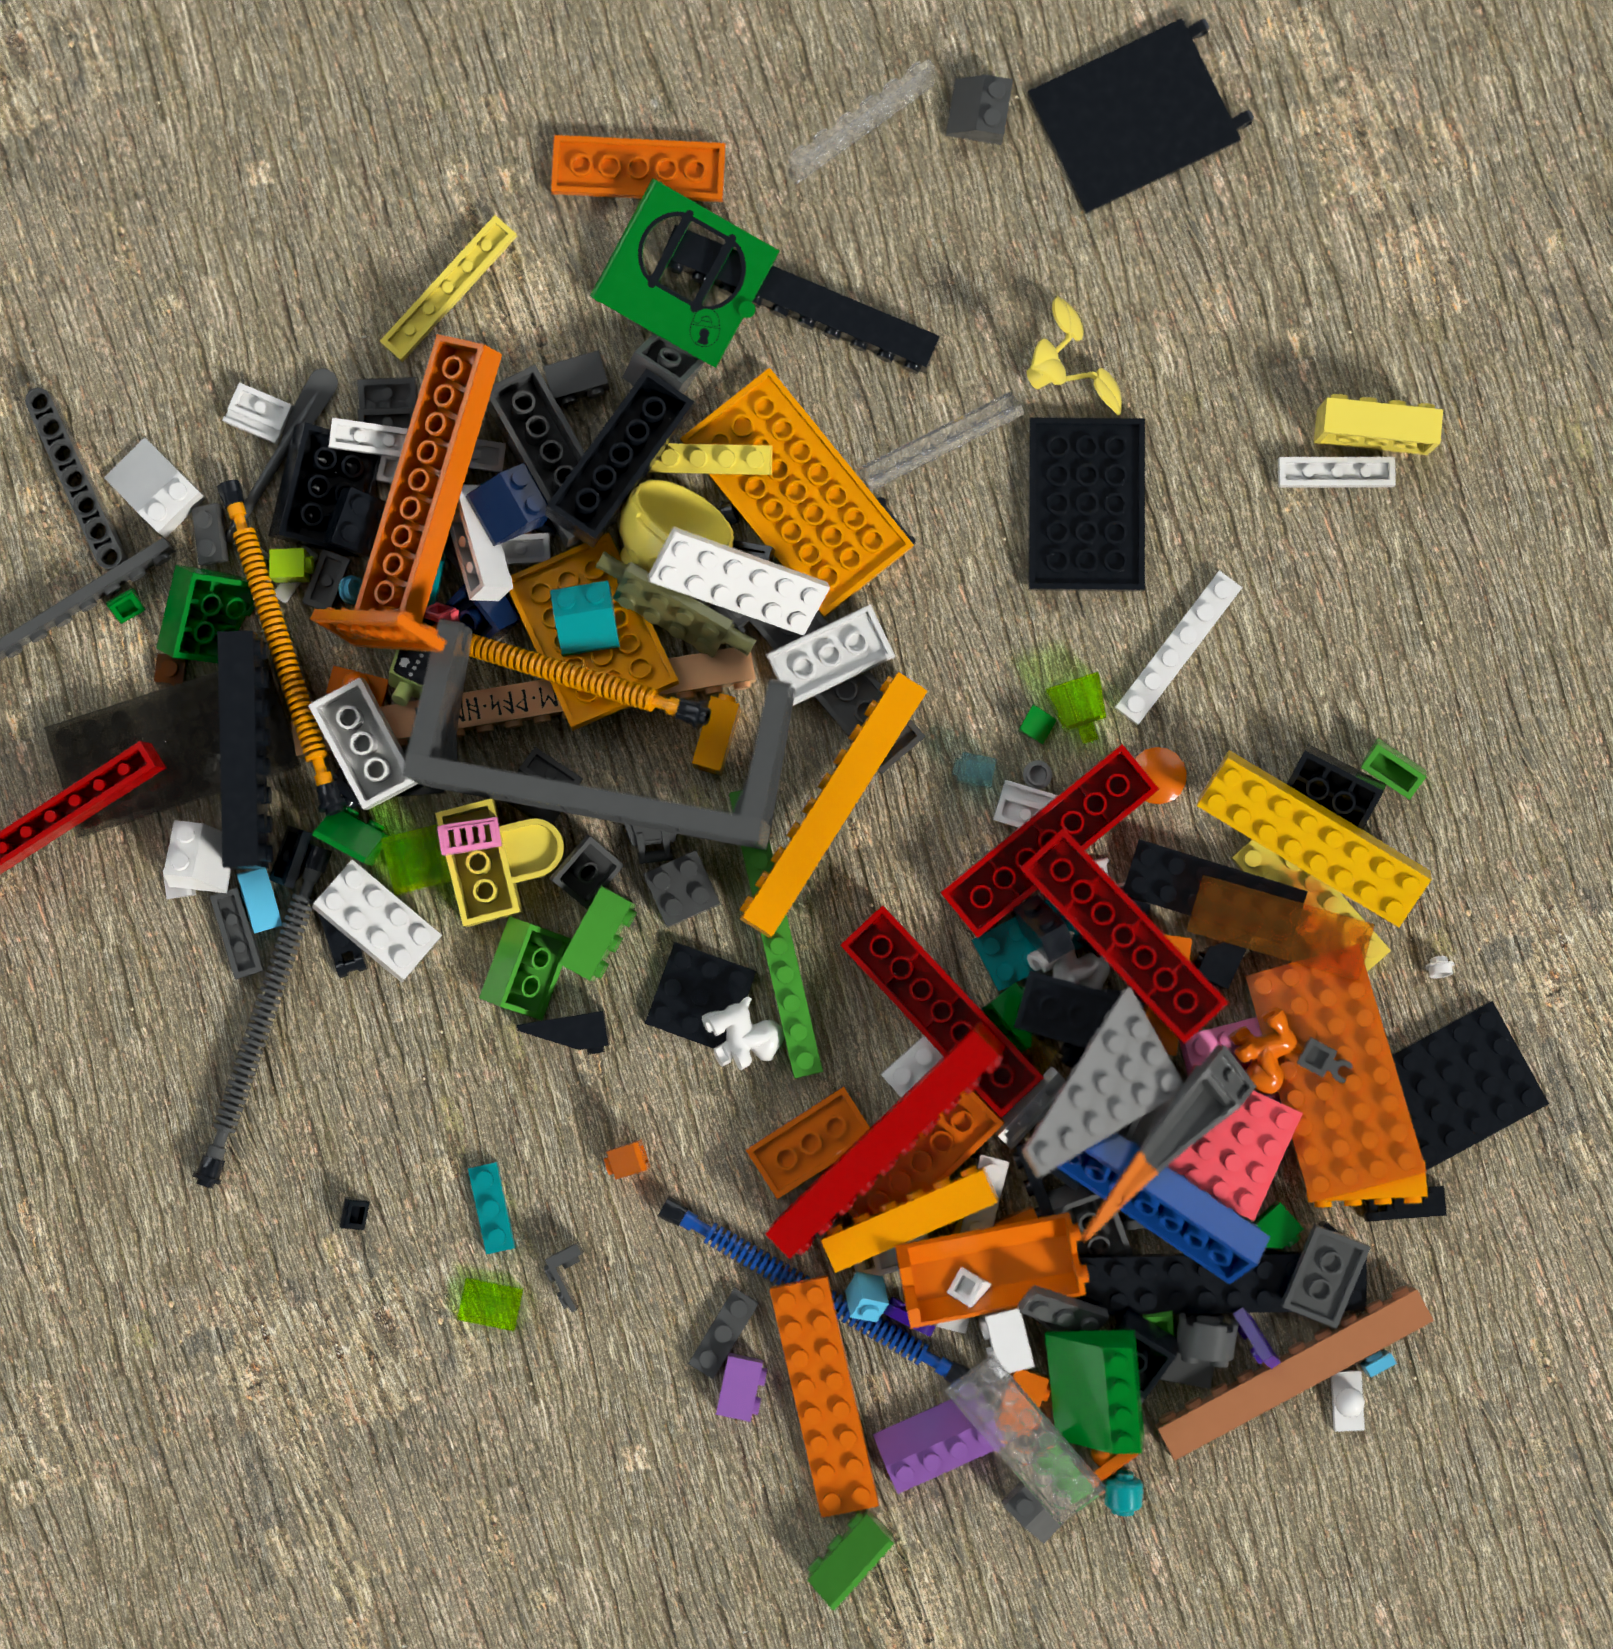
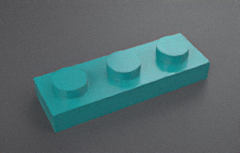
[468,1162,516,1255]

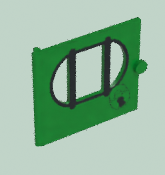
[590,178,780,368]

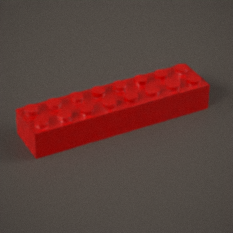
[940,744,1159,938]
[1020,828,1229,1044]
[840,905,1045,1118]

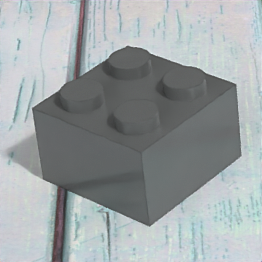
[643,850,721,928]

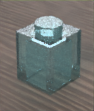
[952,752,997,789]

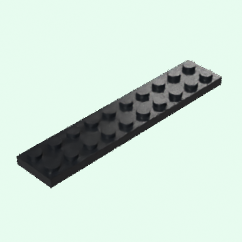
[1073,1251,1367,1315]

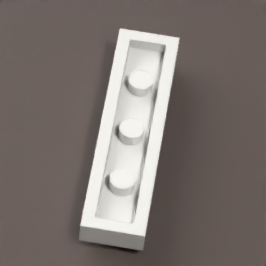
[1278,457,1395,488]

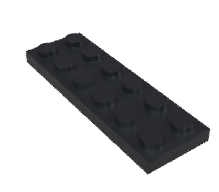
[1123,839,1308,947]

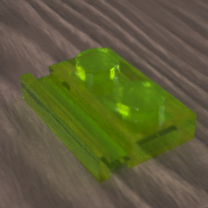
[457,1277,524,1331]

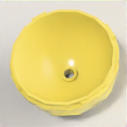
[620,480,734,572]

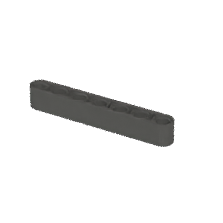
[25,387,128,571]

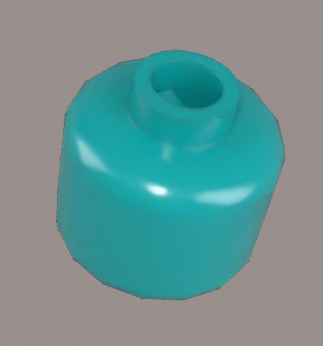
[1104,1470,1144,1517]

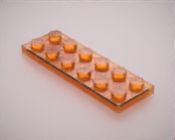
[1187,875,1375,981]

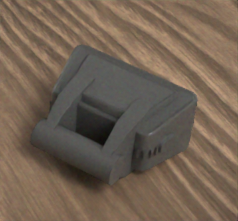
[624,824,678,864]

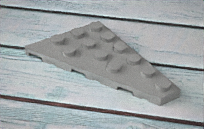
[1022,987,1183,1177]

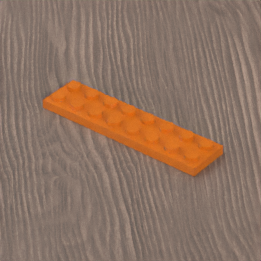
[769,1275,879,1518]

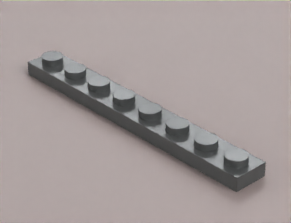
[0,537,176,660]

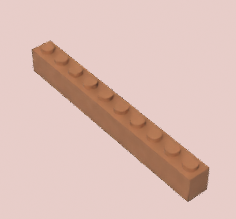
[1155,1285,1434,1461]

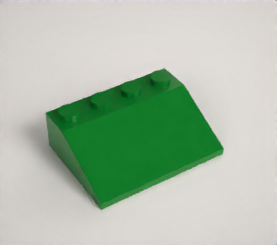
[1045,1330,1144,1454]

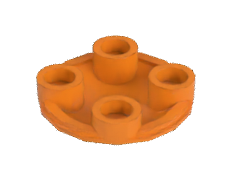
[1135,747,1187,804]

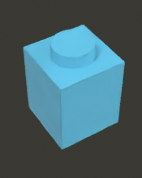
[845,1272,889,1322]

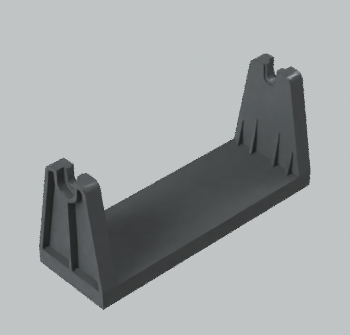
[402,619,795,850]

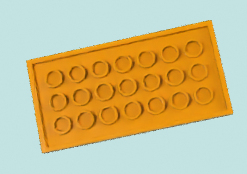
[680,367,914,618]

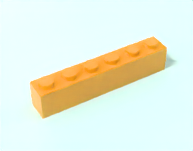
[821,1165,999,1273]

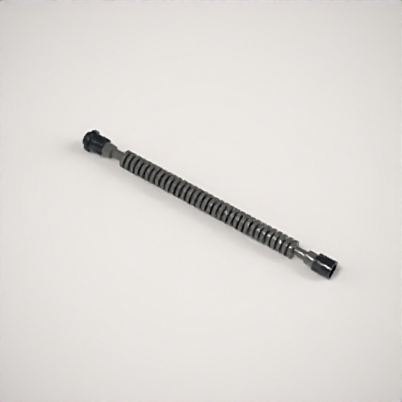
[192,844,332,1188]

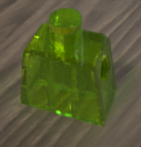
[1044,672,1106,745]

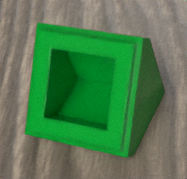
[106,588,146,624]

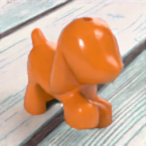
[1229,1007,1304,1094]

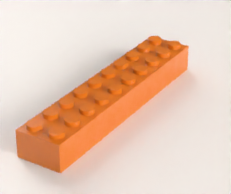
[354,334,502,625]

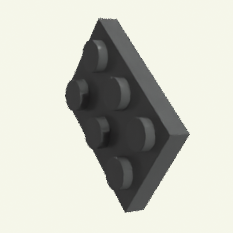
[1280,1224,1371,1328]

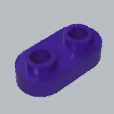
[883,1297,936,1337]

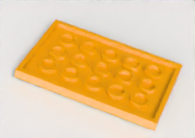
[509,533,679,731]

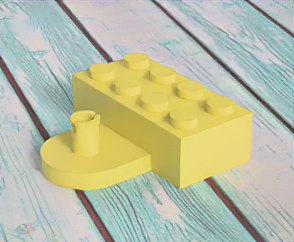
[435,798,565,927]

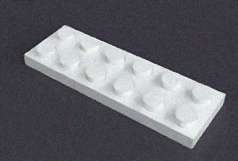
[648,527,830,636]

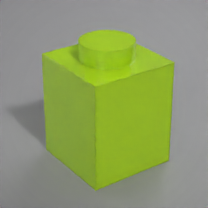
[269,548,315,583]

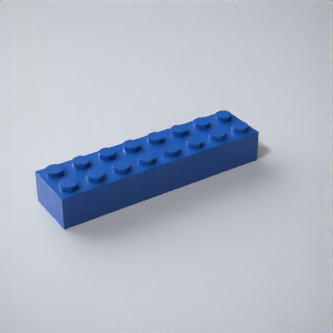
[1057,1132,1270,1285]

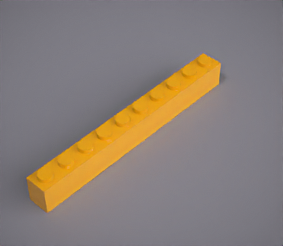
[739,672,928,938]

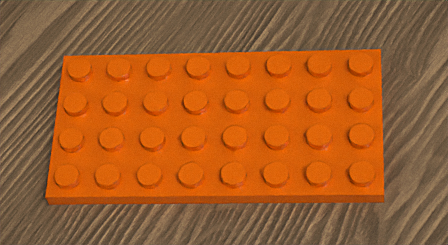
[1245,944,1427,1203]

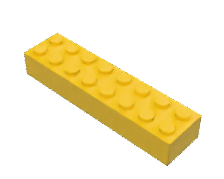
[1197,750,1432,927]

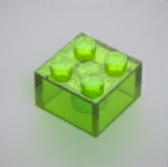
[381,824,452,897]

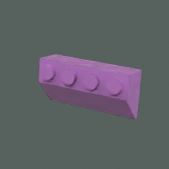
[873,1386,1006,1494]

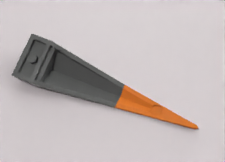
[1080,1044,1257,1241]

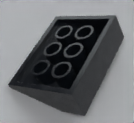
[268,422,381,558]

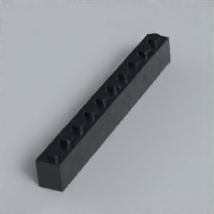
[662,224,940,374]

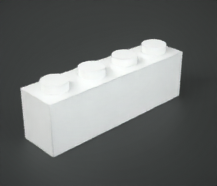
[450,484,513,601]

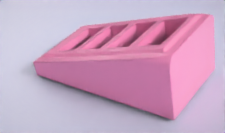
[437,817,502,856]

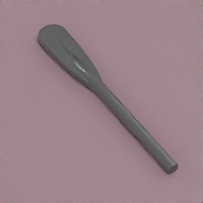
[226,368,338,544]

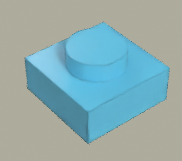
[1360,1350,1397,1378]

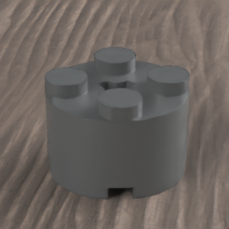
[1176,1313,1238,1368]

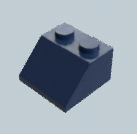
[466,463,548,546]
[445,583,521,659]

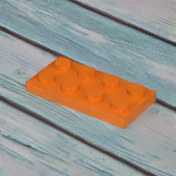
[746,1086,870,1199]

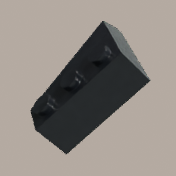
[1287,744,1386,830]

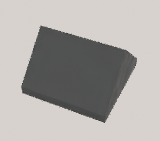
[550,834,624,909]

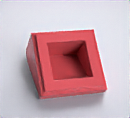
[423,602,459,623]

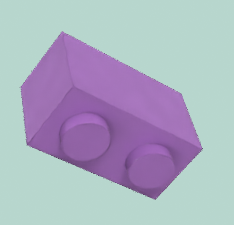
[716,1353,767,1422]

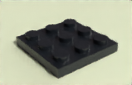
[645,942,757,1048]

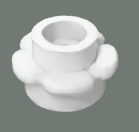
[1425,956,1455,978]

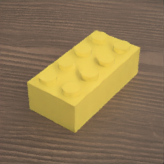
[1314,394,1443,455]

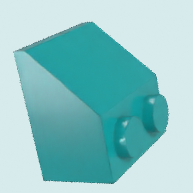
[550,581,620,657]

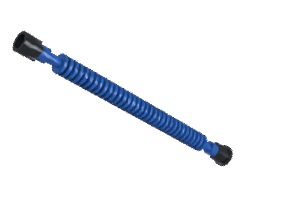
[658,1196,979,1394]

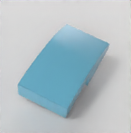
[236,869,282,934]

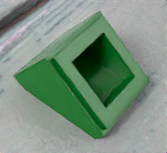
[1018,704,1057,745]

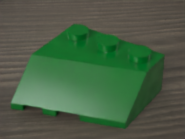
[156,565,255,663]

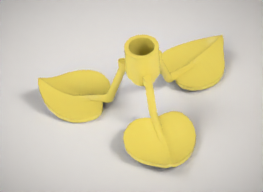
[1026,296,1122,416]

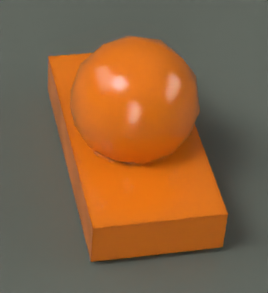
[326,665,389,706]
[1086,1448,1140,1487]

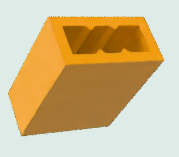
[692,693,741,776]

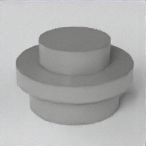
[1023,760,1052,789]

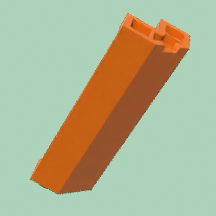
[895,1212,1089,1329]

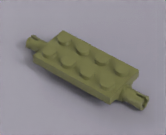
[596,551,757,657]

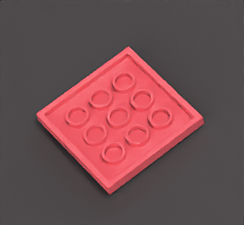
[1167,1064,1303,1221]

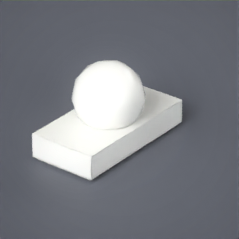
[1330,1370,1365,1432]

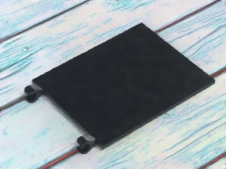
[1027,18,1254,214]

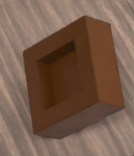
[154,653,188,686]

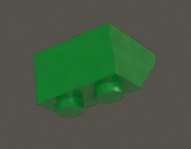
[312,806,389,866]

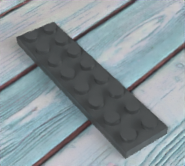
[749,562,925,775]

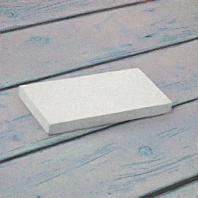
[766,605,895,706]

